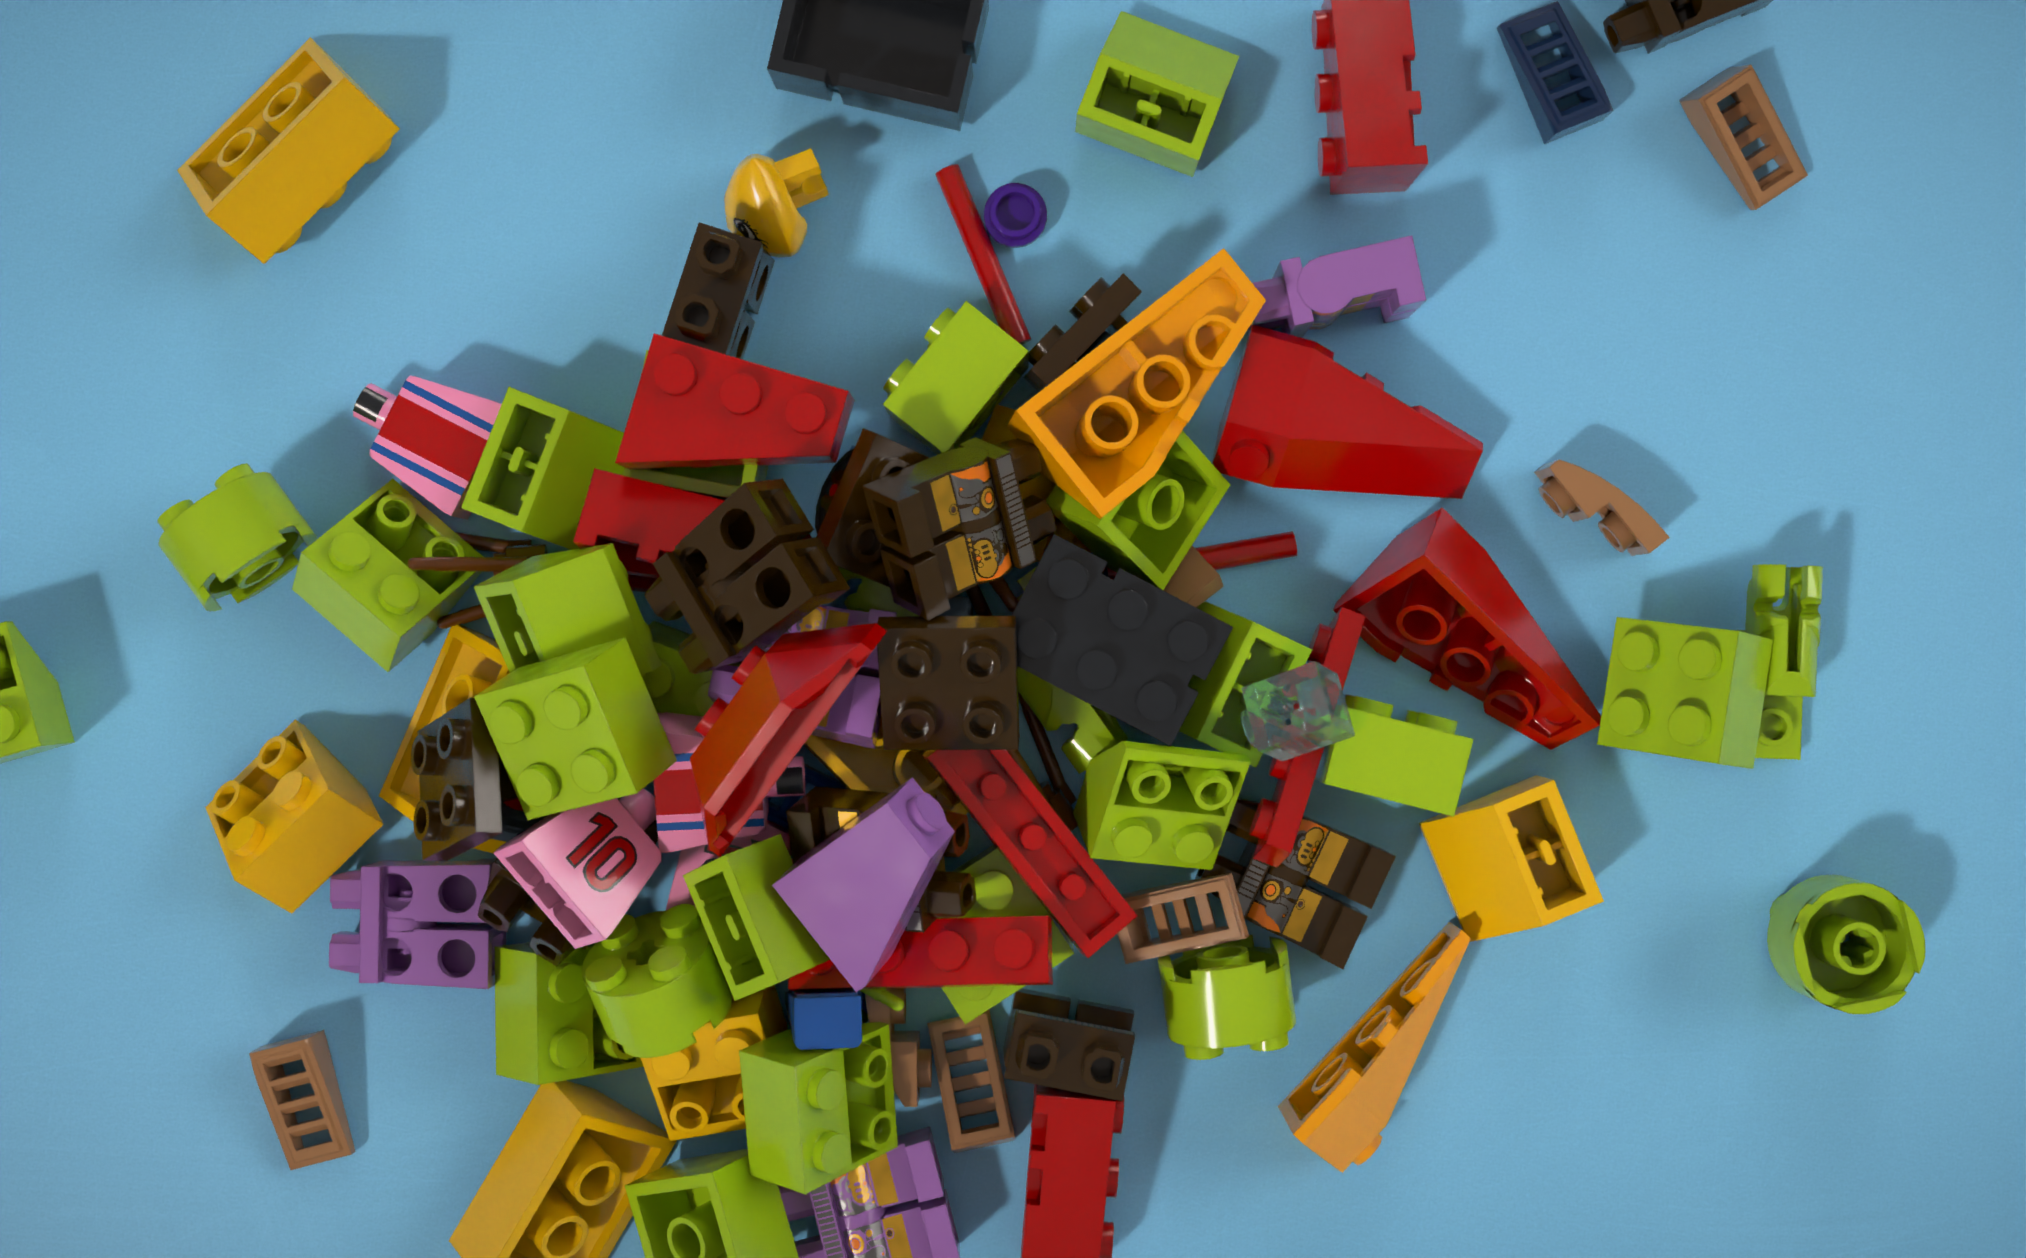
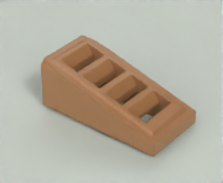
[1679,64,1808,210]
[1117,873,1249,964]
[927,1010,1016,1153]
[249,1030,356,1170]

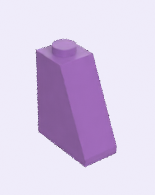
[772,777,955,992]

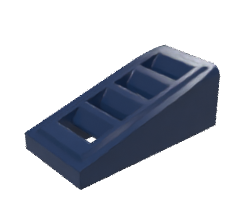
[1497,1,1613,144]

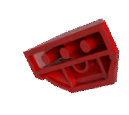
[690,623,887,857]

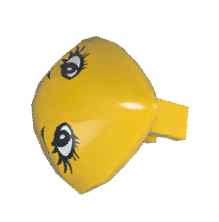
[724,148,829,258]

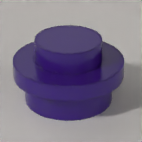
[984,183,1047,248]

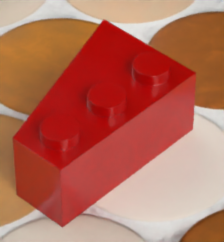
[1312,0,1428,195]
[615,333,855,470]
[573,468,812,592]
[1020,1084,1124,1258]

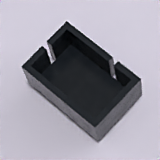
[767,0,989,131]
[1012,534,1233,746]

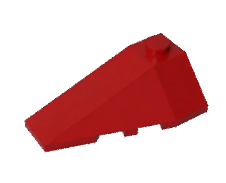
[1212,324,1483,499]
[1333,508,1601,750]

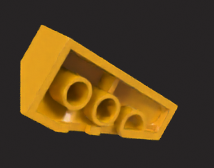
[1007,248,1266,519]
[1278,922,1471,1173]

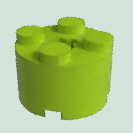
[157,463,318,612]
[1767,875,1926,1014]
[582,904,733,1058]
[1158,935,1296,1060]

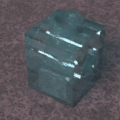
[1241,661,1355,762]

